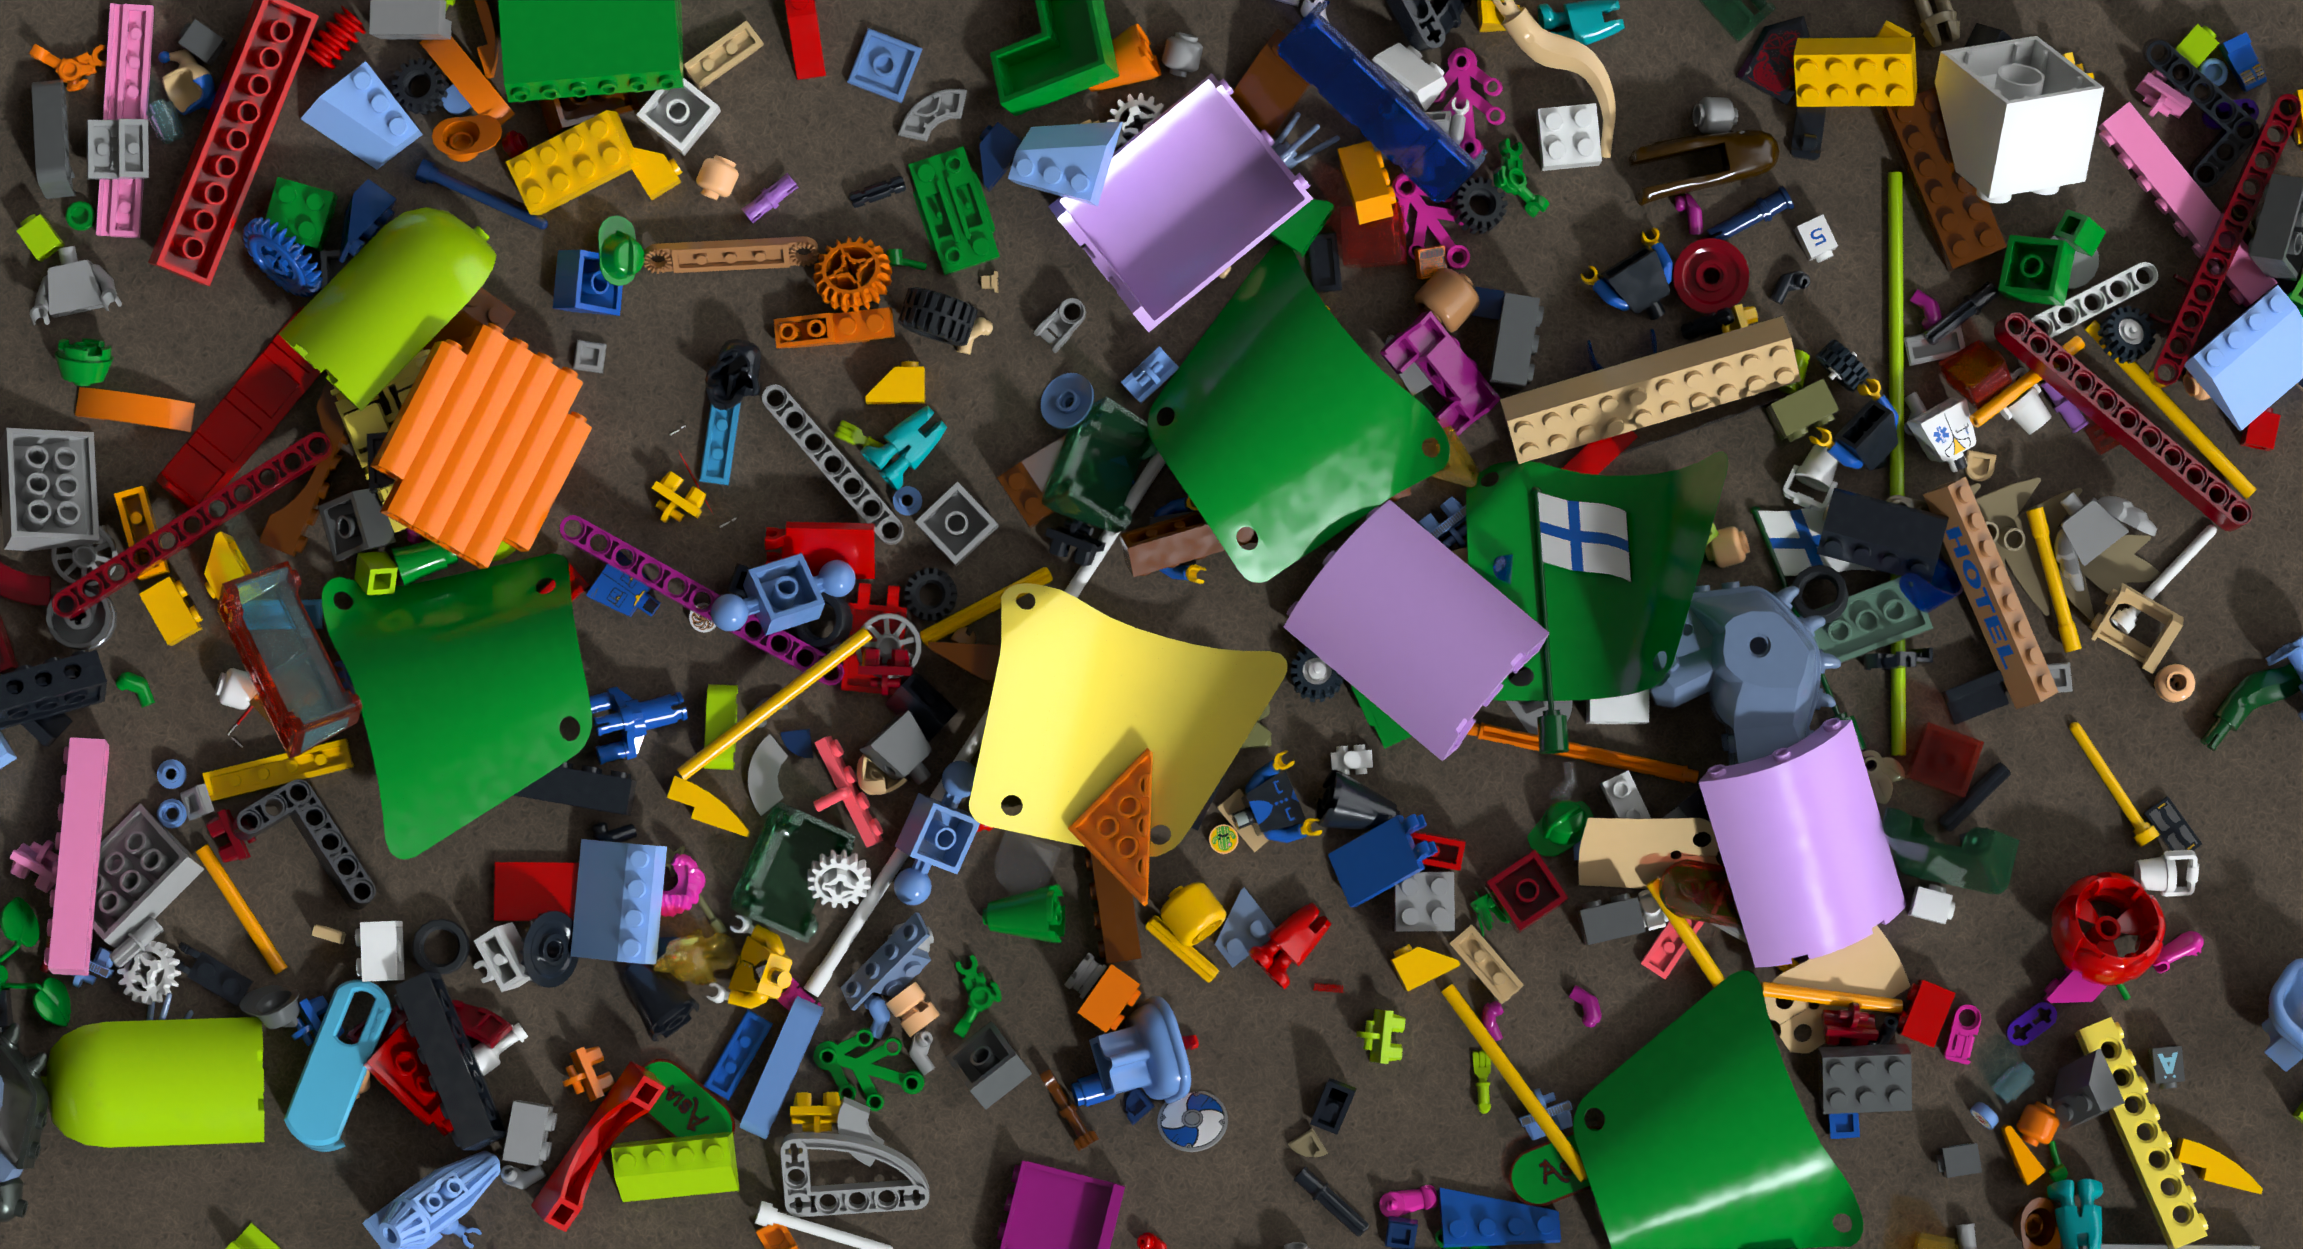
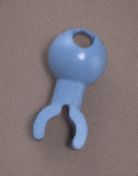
[440,1220,482,1248]

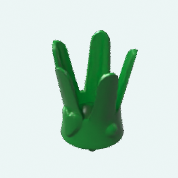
[1470,891,1509,937]

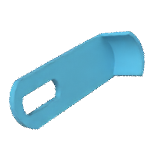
[284,979,391,1152]

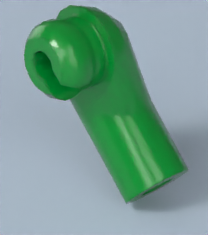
[115,672,155,708]

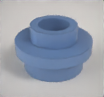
[893,486,922,516]
[157,759,187,789]
[157,799,187,828]

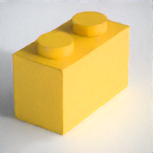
[139,576,203,646]

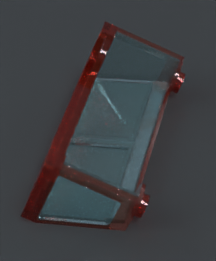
[217,561,362,759]

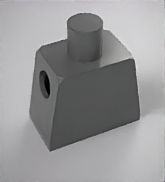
[859,710,932,785]

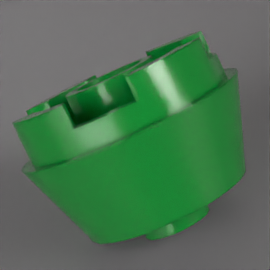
[55,338,114,386]

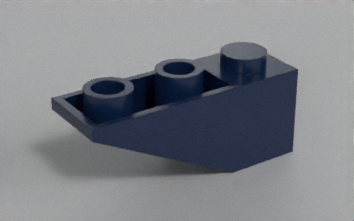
[339,179,396,263]

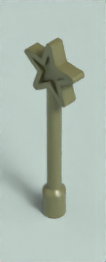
[665,845,727,937]

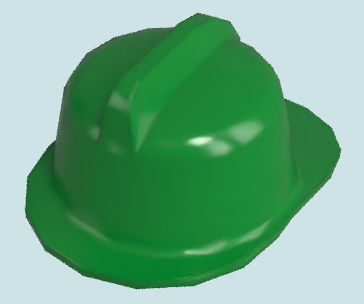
[598,215,645,286]
[1527,800,1593,857]

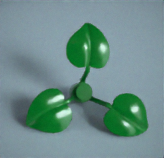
[0,897,71,1027]

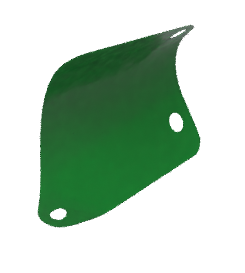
[1147,244,1450,583]
[1466,451,1728,701]
[322,553,592,860]
[1573,970,1864,1249]

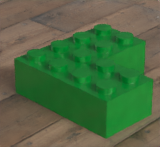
[990,0,1119,116]

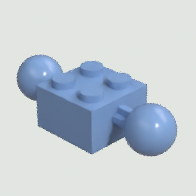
[711,553,856,635]
[894,760,980,905]

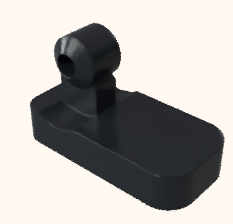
[1790,107,1826,161]

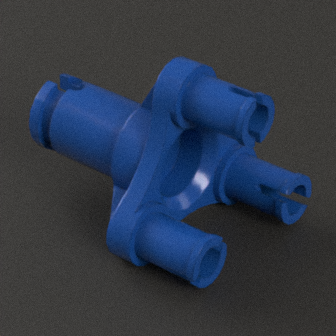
[589,686,688,765]

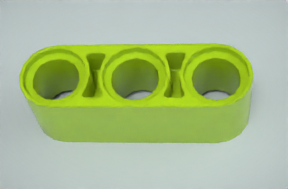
[704,684,738,770]

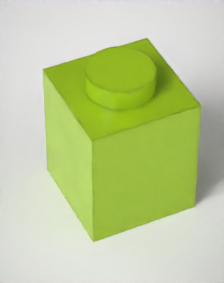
[2175,24,2219,68]
[17,214,65,262]
[355,551,398,595]

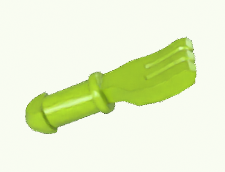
[834,420,894,458]
[1473,1051,1491,1114]

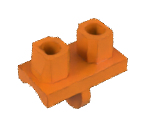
[562,1046,615,1102]

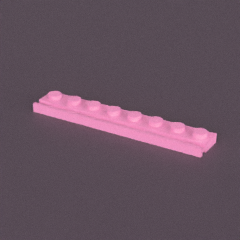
[96,3,154,238]

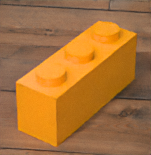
[1337,140,1396,225]
[114,486,170,581]

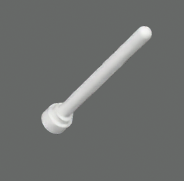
[2111,525,2217,635]
[755,1201,893,1249]

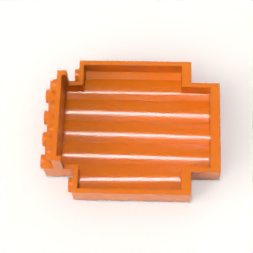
[371,323,592,569]

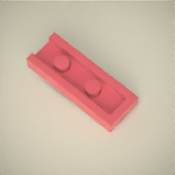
[1641,901,1705,979]

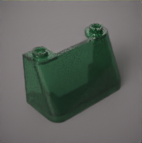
[1042,396,1158,533]
[731,802,856,943]
[1882,807,2020,895]

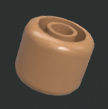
[1414,267,1480,333]

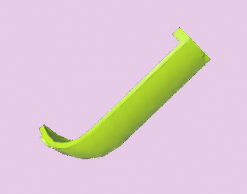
[279,207,497,411]
[41,1017,264,1148]

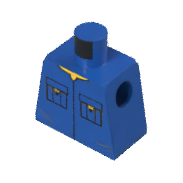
[586,551,661,617]

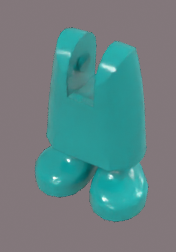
[1537,0,1625,46]
[860,405,947,491]
[2047,1179,2103,1249]

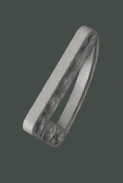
[780,1132,930,1217]

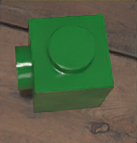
[2053,209,2106,257]

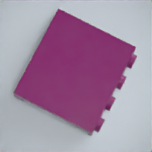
[997,1160,1125,1249]

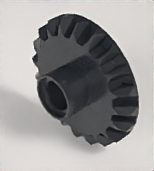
[519,911,579,988]

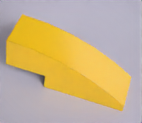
[667,776,750,837]
[2174,1138,2263,1194]

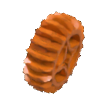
[813,236,892,313]

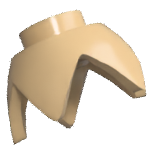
[857,754,908,795]

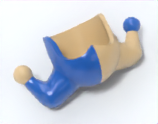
[158,49,217,125]

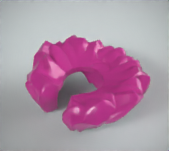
[661,853,705,917]

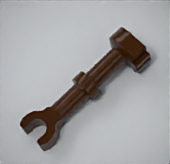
[1039,1069,1099,1151]

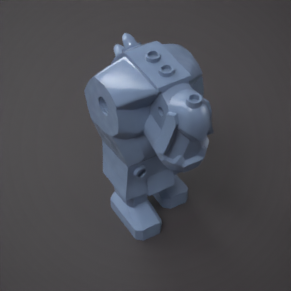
[1649,581,1841,839]

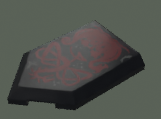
[1736,16,1810,105]

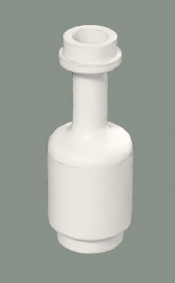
[472,1023,528,1076]

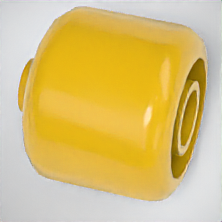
[1161,882,1226,947]

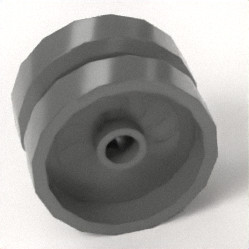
[46,585,117,650]

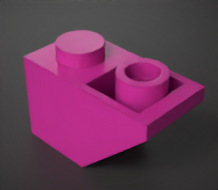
[2043,966,2107,1003]

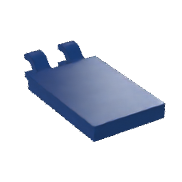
[1328,814,1438,907]

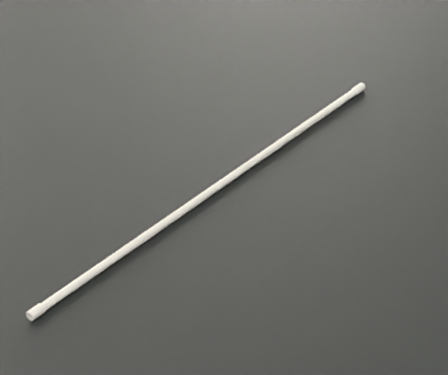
[803,450,1166,997]

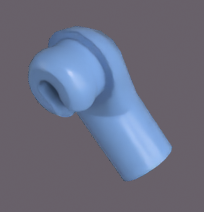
[864,995,890,1040]

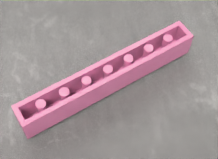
[2098,102,2278,307]
[44,738,109,976]

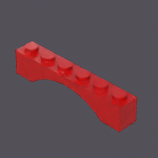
[531,1061,666,1232]

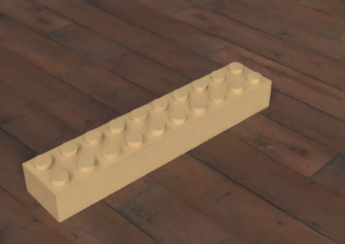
[1500,316,1801,464]

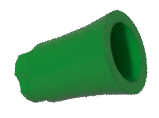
[392,540,458,587]

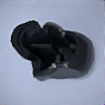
[705,339,761,410]

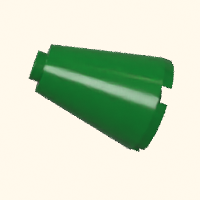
[983,884,1066,943]

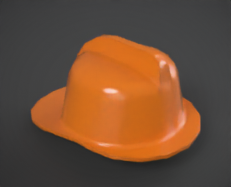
[432,115,502,162]

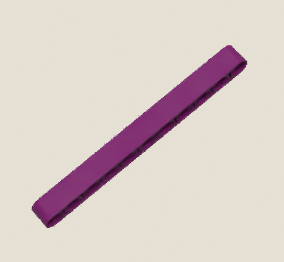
[559,515,844,685]

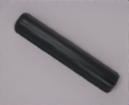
[1939,762,2011,832]

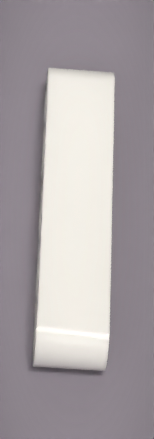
[2030,262,2158,338]

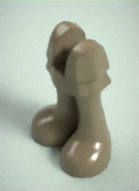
[1913,0,1960,47]

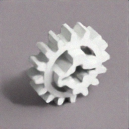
[1107,93,1164,148]
[807,850,871,908]
[117,941,181,1005]

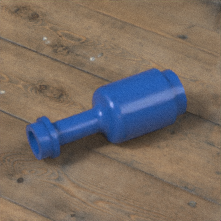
[1071,1073,1116,1107]

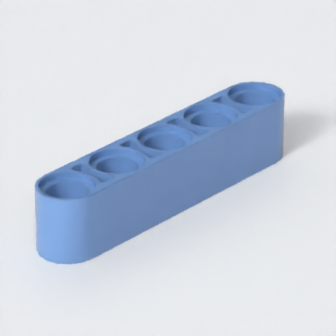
[739,996,824,1139]

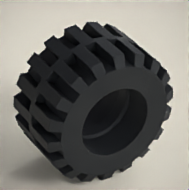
[897,287,978,346]

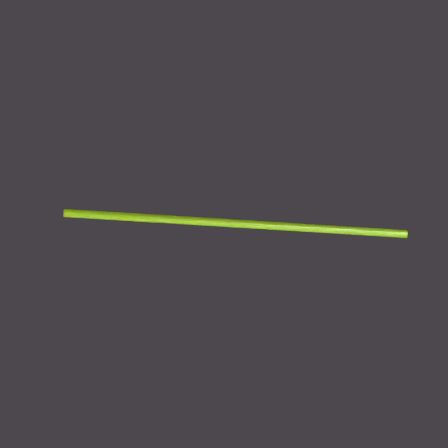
[1888,172,1906,756]

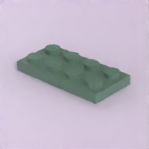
[1814,576,1933,663]

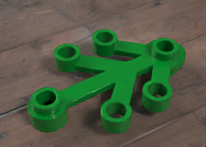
[814,1028,925,1111]

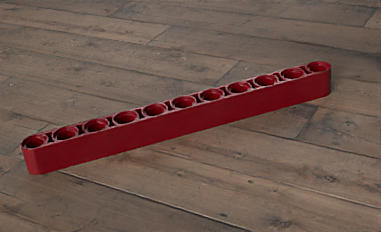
[2149,94,2302,388]
[1994,312,2253,532]
[52,432,332,619]

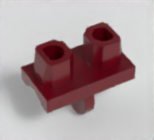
[858,647,913,695]
[206,809,256,863]
[1821,1002,1879,1046]

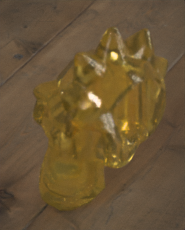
[653,928,739,985]

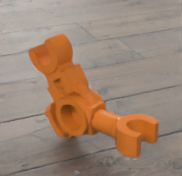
[29,44,107,92]

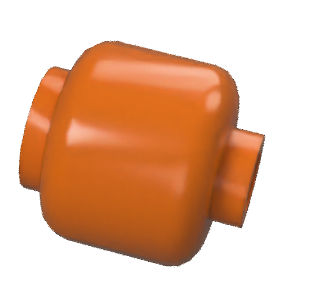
[2016,1101,2060,1147]

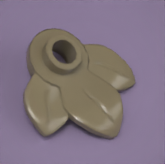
[1861,749,1905,804]

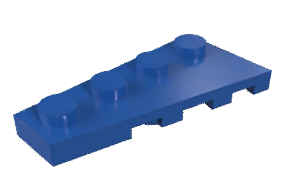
[1439,1188,1561,1248]

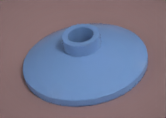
[1041,373,1094,429]

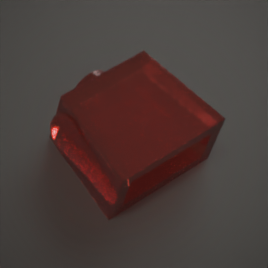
[1938,340,2013,410]

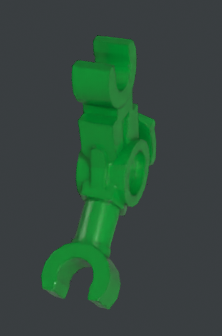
[1492,138,1549,218]
[953,955,1002,1038]

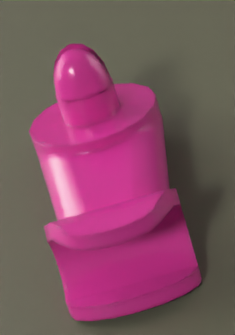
[2152,931,2204,973]
[1379,1185,1438,1218]

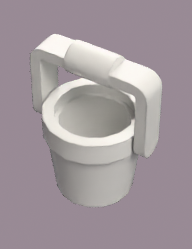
[1988,368,2052,435]
[1783,445,1839,512]
[2134,850,2199,897]

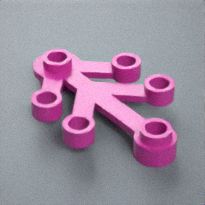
[1433,47,1505,161]
[1391,173,1470,270]

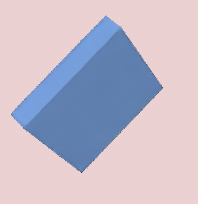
[847,28,923,104]

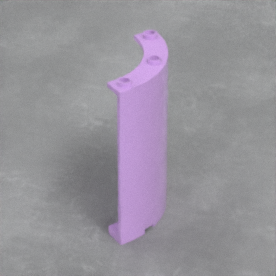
[1048,73,1313,332]
[1284,500,1549,761]
[1699,718,1906,968]

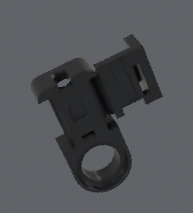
[1864,648,1933,670]

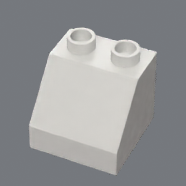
[1935,36,2104,203]

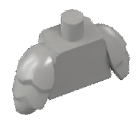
[2054,492,2157,591]

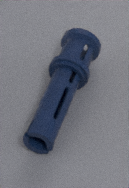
[1706,185,1794,240]

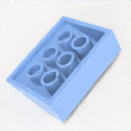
[2184,285,2303,431]
[571,839,667,964]

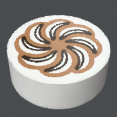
[689,603,716,633]

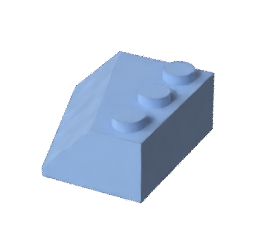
[300,61,423,170]
[1008,121,1123,206]

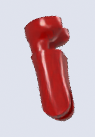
[1247,903,1332,990]

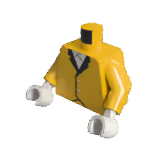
[706,915,792,1009]

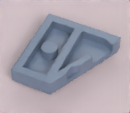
[1215,887,1276,968]

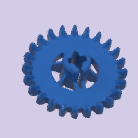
[243,217,323,297]

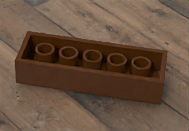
[1882,87,2007,272]

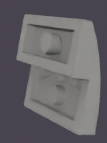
[86,119,149,179]

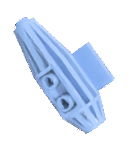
[362,1151,501,1249]

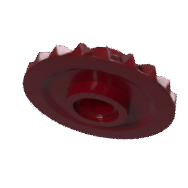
[1673,238,1749,314]

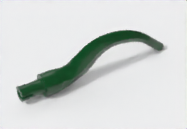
[2199,663,2303,751]

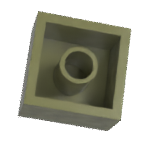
[1765,378,1839,442]

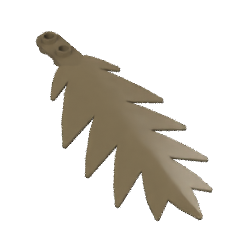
[1885,477,2162,621]

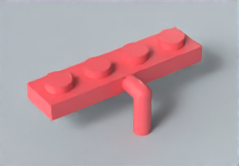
[813,736,883,848]

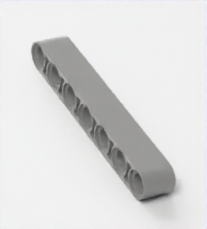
[762,384,904,545]

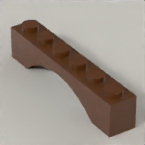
[259,380,359,557]

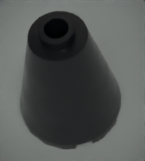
[1315,770,1400,830]
[623,963,700,1042]

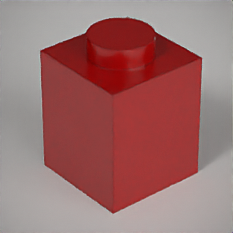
[2240,407,2281,451]

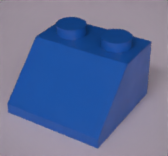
[553,249,623,316]

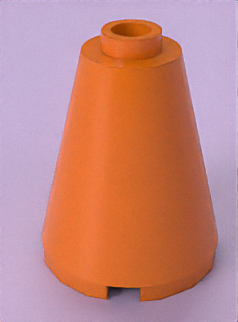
[1089,24,1162,92]

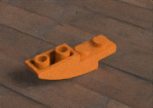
[774,307,895,348]

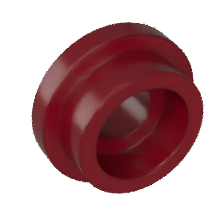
[502,130,528,158]

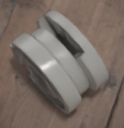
[1064,953,1108,999]

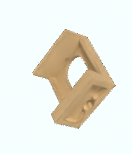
[2090,583,2184,674]

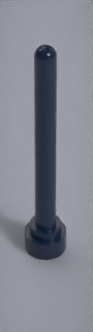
[415,158,548,230]

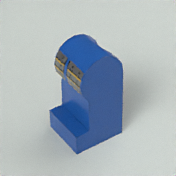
[2218,32,2267,92]

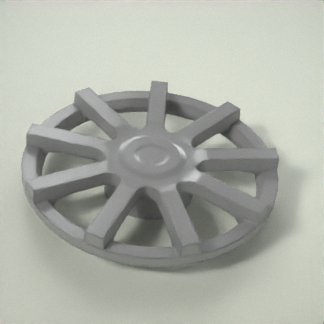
[51,526,118,586]
[856,613,922,678]

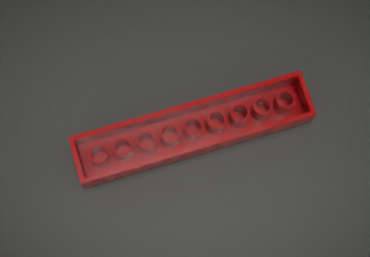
[148,0,319,286]

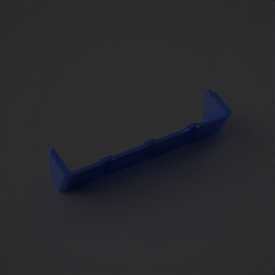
[1277,0,1488,203]

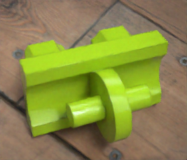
[1356,1009,1406,1064]

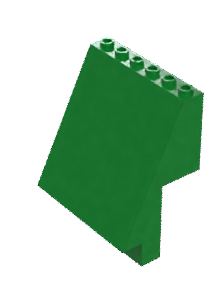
[498,0,684,102]

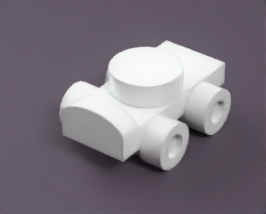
[1331,744,1373,775]
[1638,889,1669,931]

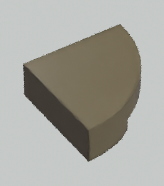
[1288,1128,1328,1158]

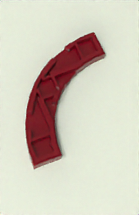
[0,562,51,606]
[345,1000,513,1051]

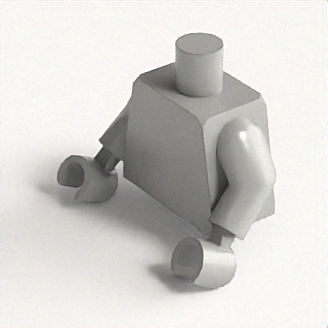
[30,246,122,325]

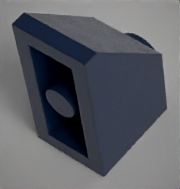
[979,122,1022,192]

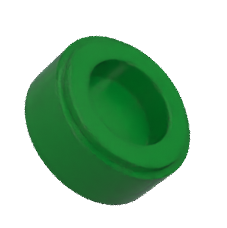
[66,201,96,231]

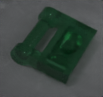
[1699,0,1777,43]

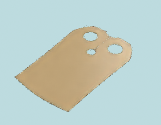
[1578,818,1720,890]
[1764,925,1911,1054]

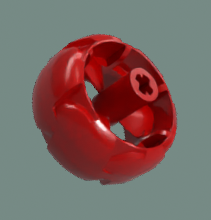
[2051,872,2166,986]

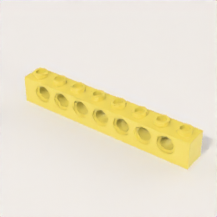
[2075,1017,2208,1249]

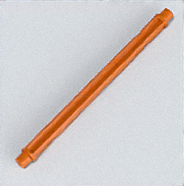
[1467,722,1699,783]

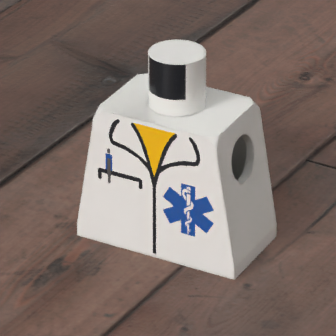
[1907,397,1976,472]

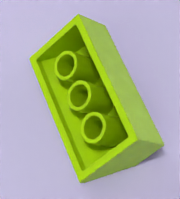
[611,1132,739,1202]

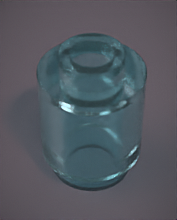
[146,99,185,144]
[1991,1061,2035,1104]

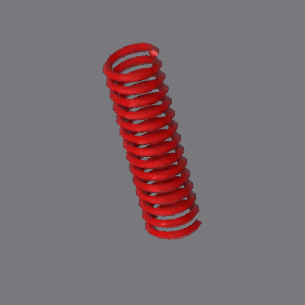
[1313,983,1344,993]

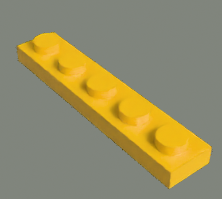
[203,738,354,802]

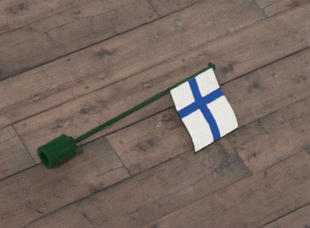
[1530,487,1632,754]
[1750,505,1876,750]

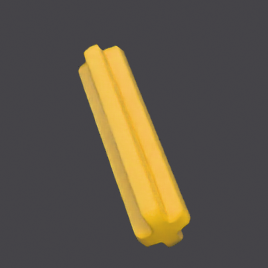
[1145,915,1219,983]

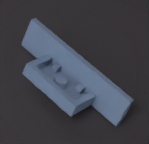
[840,912,931,1011]

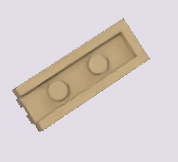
[683,20,764,90]
[1450,925,1524,1005]

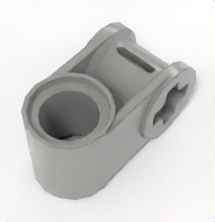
[1033,298,1086,353]

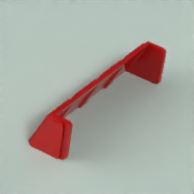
[156,306,322,509]

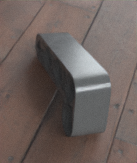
[32,79,76,199]

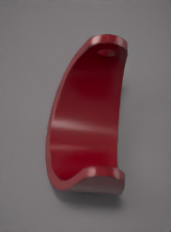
[2148,274,2198,326]

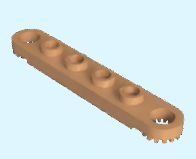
[644,236,819,274]

